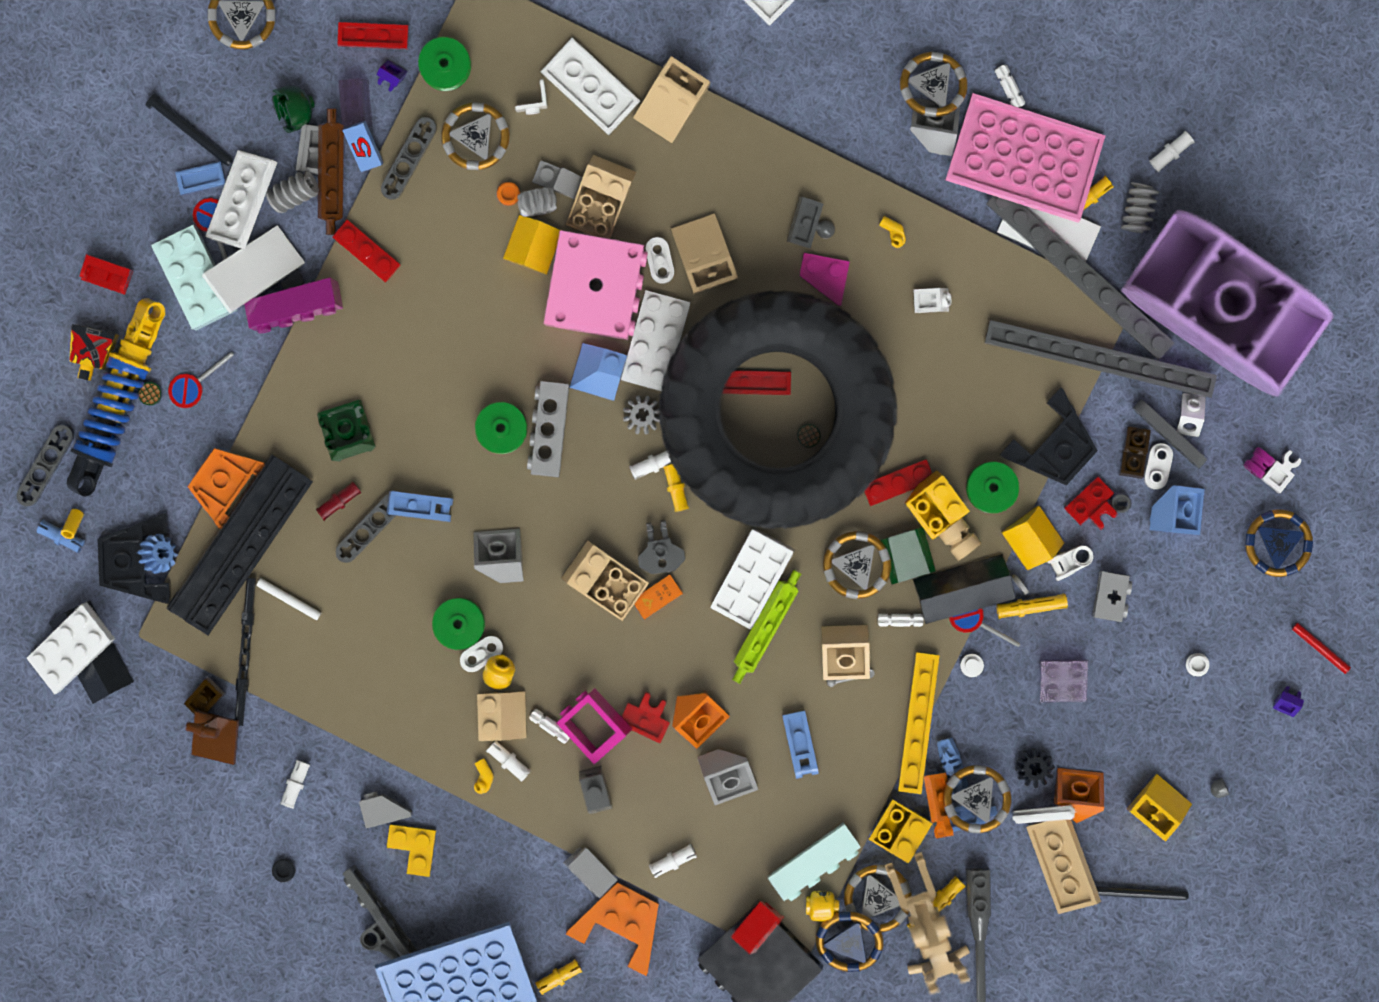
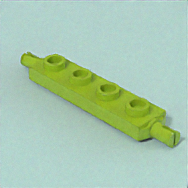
[732,570,802,684]

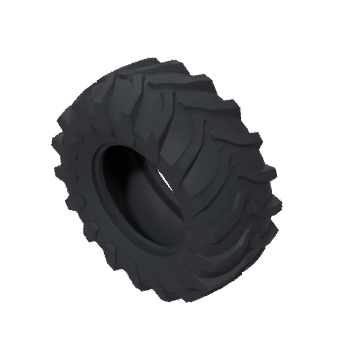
[659,290,897,529]

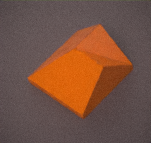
[672,691,730,749]
[1053,768,1104,823]

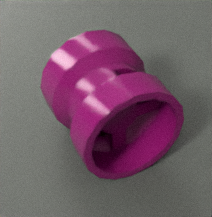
[1243,447,1276,479]

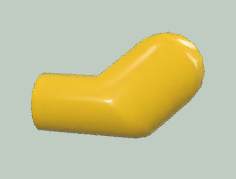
[879,216,906,248]
[474,758,494,794]

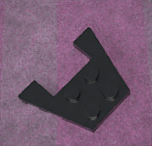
[999,388,1098,485]
[97,513,171,604]

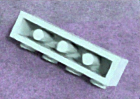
[768,822,861,901]

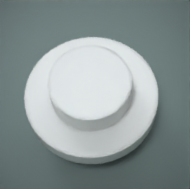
[1186,653,1209,676]
[960,654,984,677]

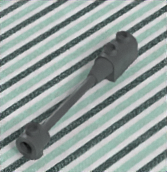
[966,868,991,1002]

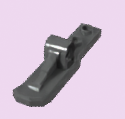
[343,864,418,959]

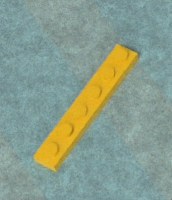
[898,652,940,794]

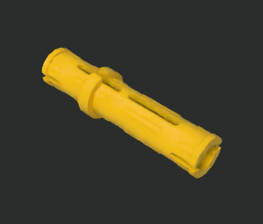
[996,594,1068,619]
[906,876,966,928]

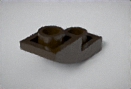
[1119,426,1151,479]

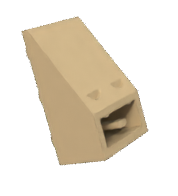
[633,56,710,143]
[566,155,636,239]
[671,214,738,295]
[561,540,649,621]

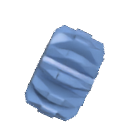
[137,534,178,574]

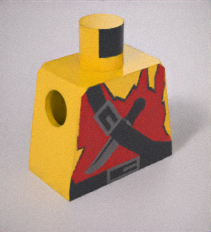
[69,324,119,381]

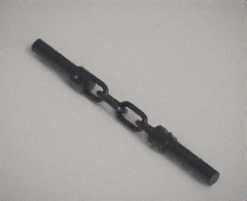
[235,578,256,726]

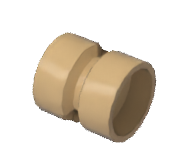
[938,518,981,561]

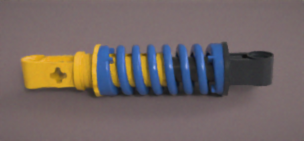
[67,298,165,497]

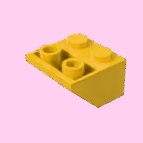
[905,470,970,540]
[1127,774,1192,842]
[868,799,933,864]

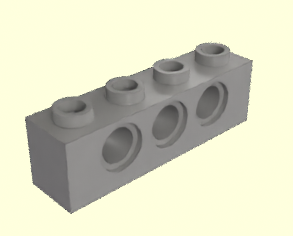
[527,381,569,477]

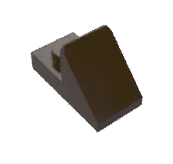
[184,677,226,715]

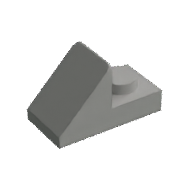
[532,160,583,200]

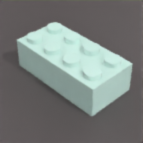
[151,225,237,330]

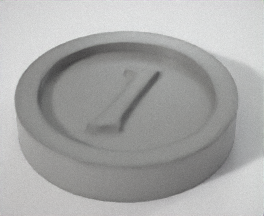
[1011,574,1029,595]

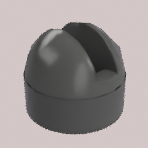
[1112,494,1132,513]
[1211,778,1230,798]

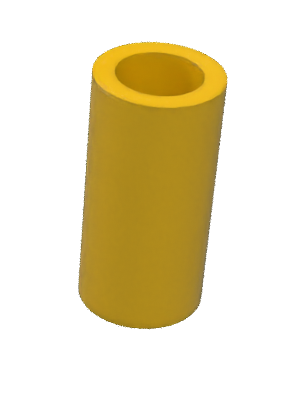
[61,509,84,539]

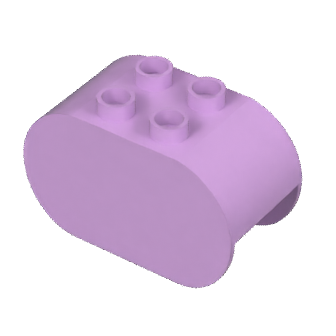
[1122,210,1333,396]

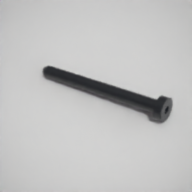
[145,93,233,166]
[1096,886,1189,900]

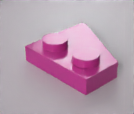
[799,253,850,306]

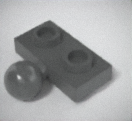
[786,197,835,249]

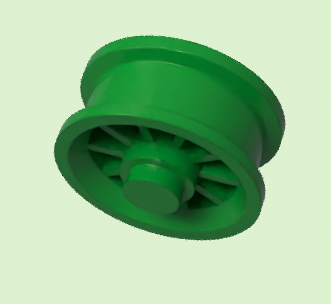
[418,37,471,91]
[475,402,527,454]
[966,462,1019,513]
[432,598,485,650]

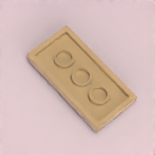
[1026,819,1101,914]

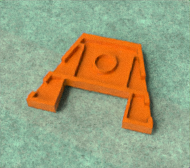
[187,448,265,529]
[566,882,659,976]

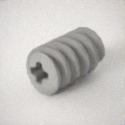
[266,171,319,213]
[1121,182,1159,233]

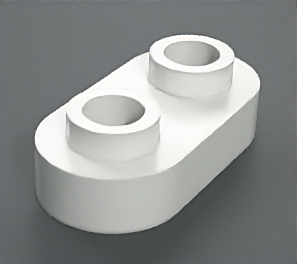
[646,237,674,284]
[1144,443,1173,489]
[460,636,503,672]

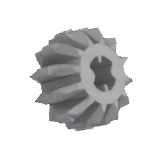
[517,188,557,217]
[623,395,660,435]

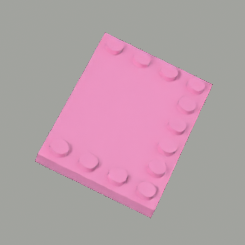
[945,93,1105,223]

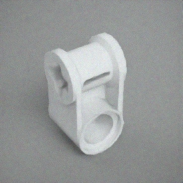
[1047,545,1093,581]

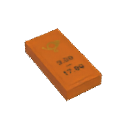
[634,574,683,620]

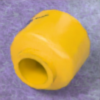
[483,655,515,689]
[806,891,839,921]

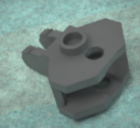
[638,520,685,574]

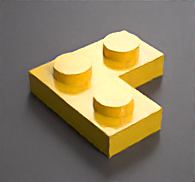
[387,824,436,877]

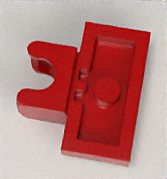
[1064,477,1118,530]
[621,692,670,743]

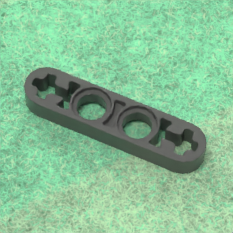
[381,117,437,200]
[1133,399,1207,469]
[17,425,74,506]
[335,491,397,563]

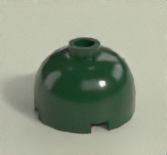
[272,85,315,133]

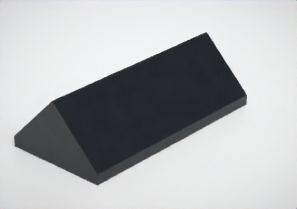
[913,554,1015,624]
[49,600,134,704]

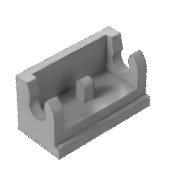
[296,124,318,175]
[563,847,617,898]

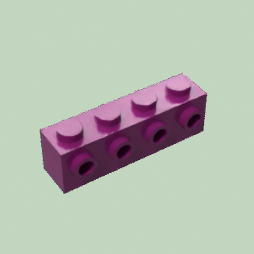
[244,278,343,334]

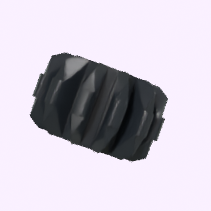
[1015,748,1055,788]

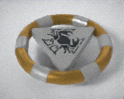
[207,0,276,50]
[900,51,968,117]
[441,102,510,170]
[823,531,891,599]
[943,765,1011,834]
[844,864,912,932]

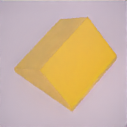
[503,215,562,275]
[1001,505,1064,570]

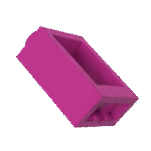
[557,688,632,764]

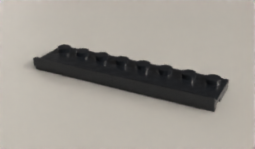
[166,454,313,636]

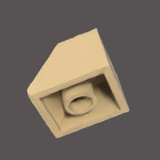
[821,625,870,680]
[477,691,527,741]

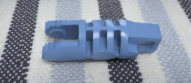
[937,737,969,794]

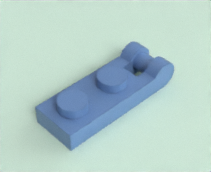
[386,491,453,522]
[782,710,819,779]

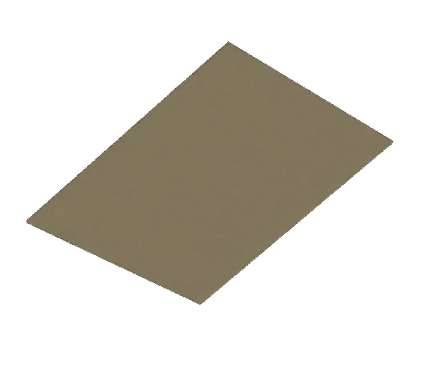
[139,0,1133,952]

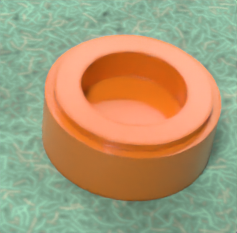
[497,182,520,206]

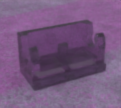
[338,78,372,127]

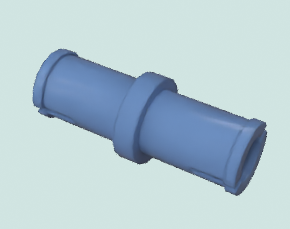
[36,519,85,553]

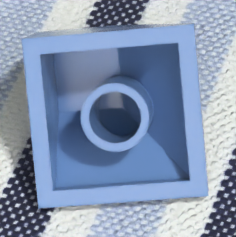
[569,343,627,401]
[1150,485,1204,535]

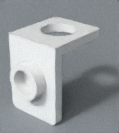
[515,79,548,115]
[1176,393,1206,437]

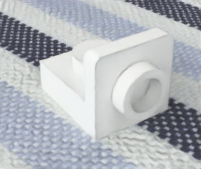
[914,288,952,313]

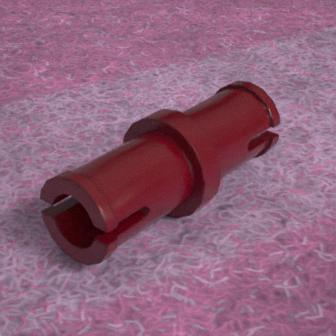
[315,481,361,521]

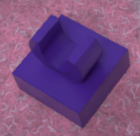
[376,60,407,92]
[1273,686,1304,717]

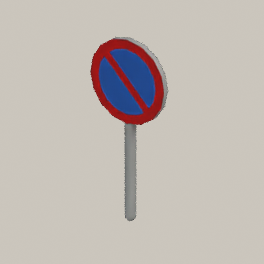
[192,198,228,260]
[168,352,234,408]
[949,608,1020,647]

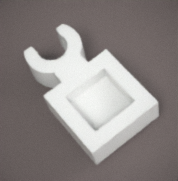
[1261,451,1302,493]

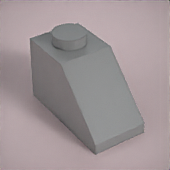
[359,791,413,829]

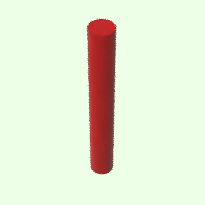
[1292,622,1351,674]

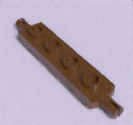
[318,108,344,235]

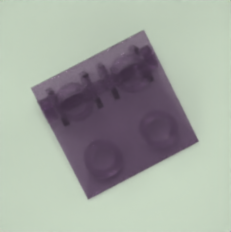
[1040,659,1088,703]

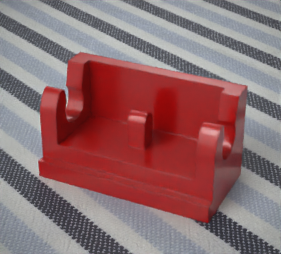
[79,254,134,295]
[731,901,784,954]

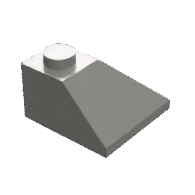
[910,98,960,156]
[474,529,523,583]
[697,749,758,805]

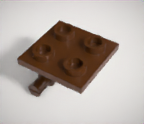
[185,710,239,765]

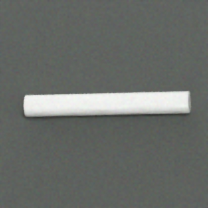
[256,578,321,620]

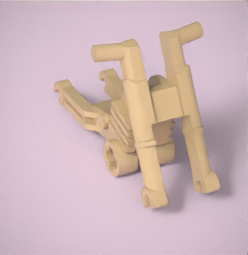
[885,852,970,994]

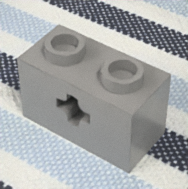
[1092,571,1132,622]

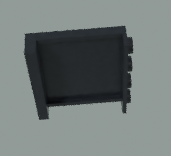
[697,899,824,1002]

